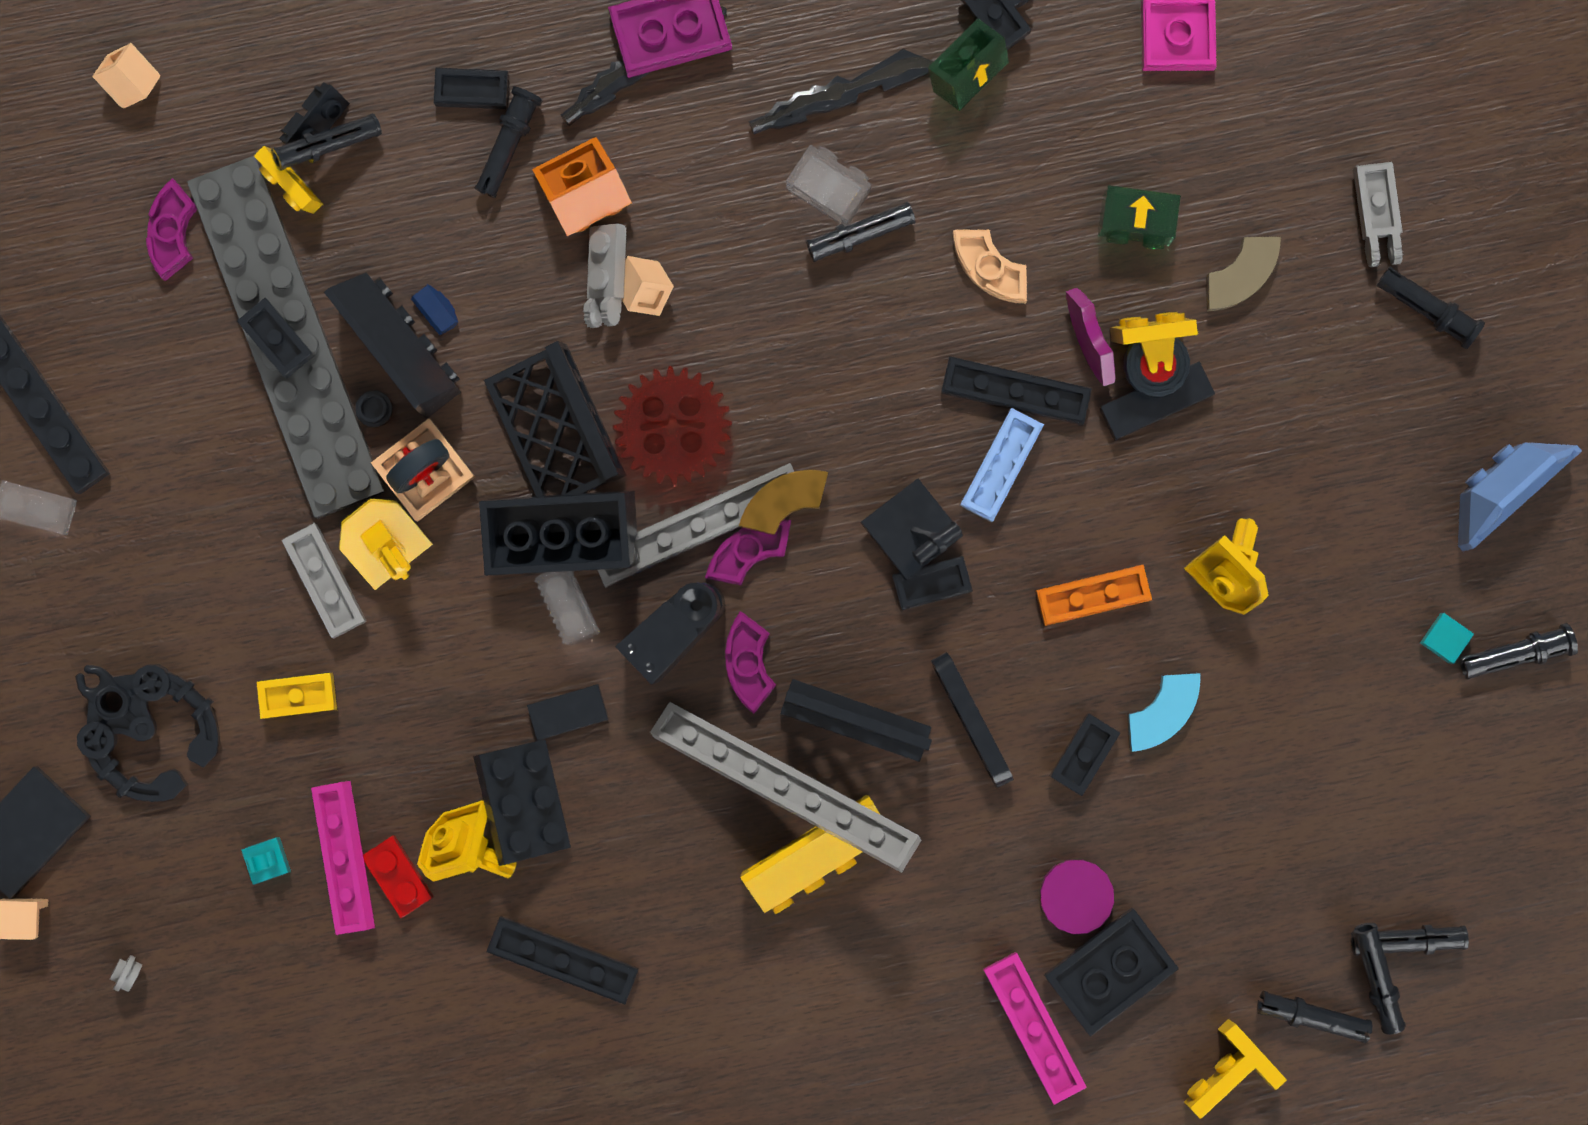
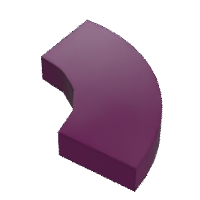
[146,178,197,281]
[1066,288,1116,386]
[705,519,791,586]
[725,611,776,714]

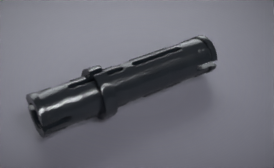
[271,113,382,171]
[806,202,916,262]
[1353,923,1406,1035]
[1351,925,1469,956]
[1257,990,1373,1044]

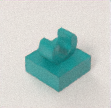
[241,837,291,885]

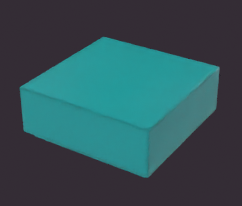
[1420,613,1474,664]

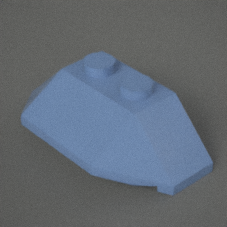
[1458,442,1582,551]

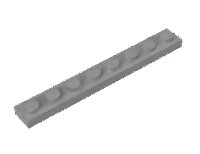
[650,702,921,873]

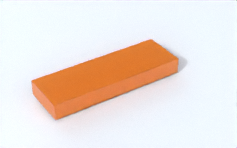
[1035,565,1152,626]

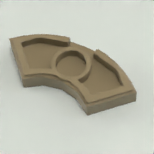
[1206,237,1281,311]

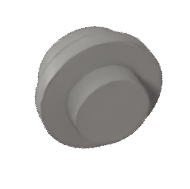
[110,955,143,992]

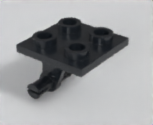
[861,478,964,580]

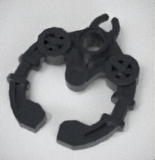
[75,664,220,802]

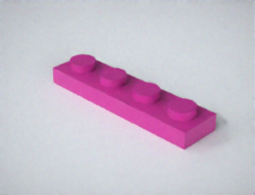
[311,781,375,935]
[983,952,1087,1105]

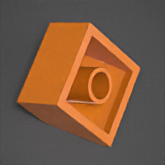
[532,137,632,236]

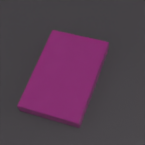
[608,0,732,78]

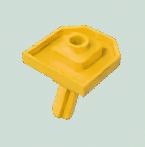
[339,499,433,590]
[1184,518,1269,615]
[417,800,517,882]

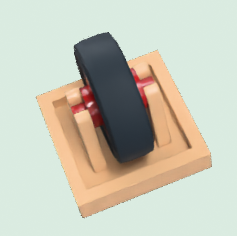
[371,418,475,522]

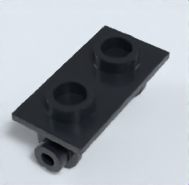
[279,82,350,152]

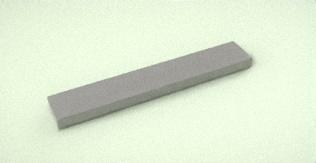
[598,463,794,587]

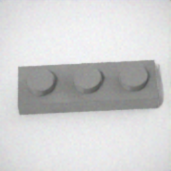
[282,523,367,638]

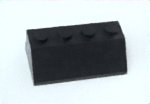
[324,272,461,419]
[479,490,637,576]

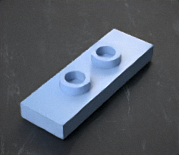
[960,408,1044,522]

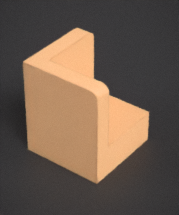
[92,43,160,108]
[622,256,674,316]
[0,898,49,940]

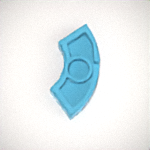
[1128,673,1200,752]

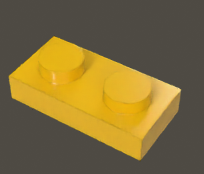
[254,146,323,214]
[257,673,337,719]

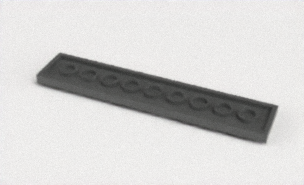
[187,156,386,519]

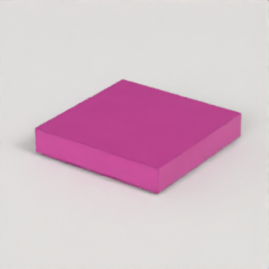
[1141,0,1217,71]

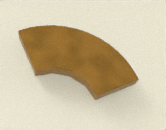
[739,470,828,535]

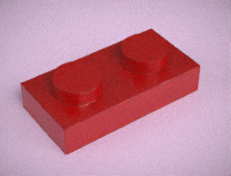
[363,835,434,918]

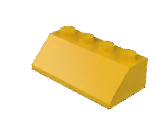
[740,795,880,914]

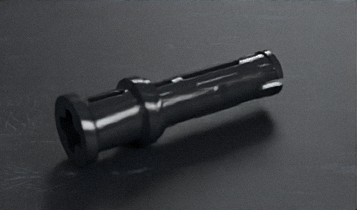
[474,86,543,198]
[1376,266,1485,349]
[1459,623,1578,680]

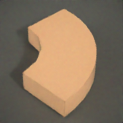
[952,230,1027,304]

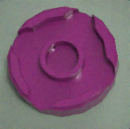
[1040,859,1114,934]

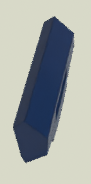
[411,284,458,335]

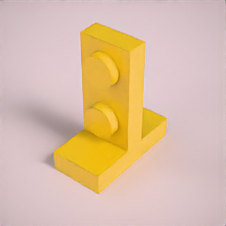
[1184,1019,1287,1119]

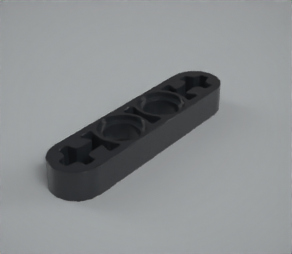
[930,652,1014,789]

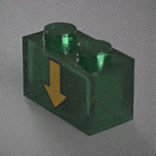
[928,19,1009,111]
[1098,185,1181,249]

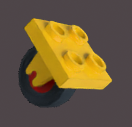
[1110,312,1198,397]

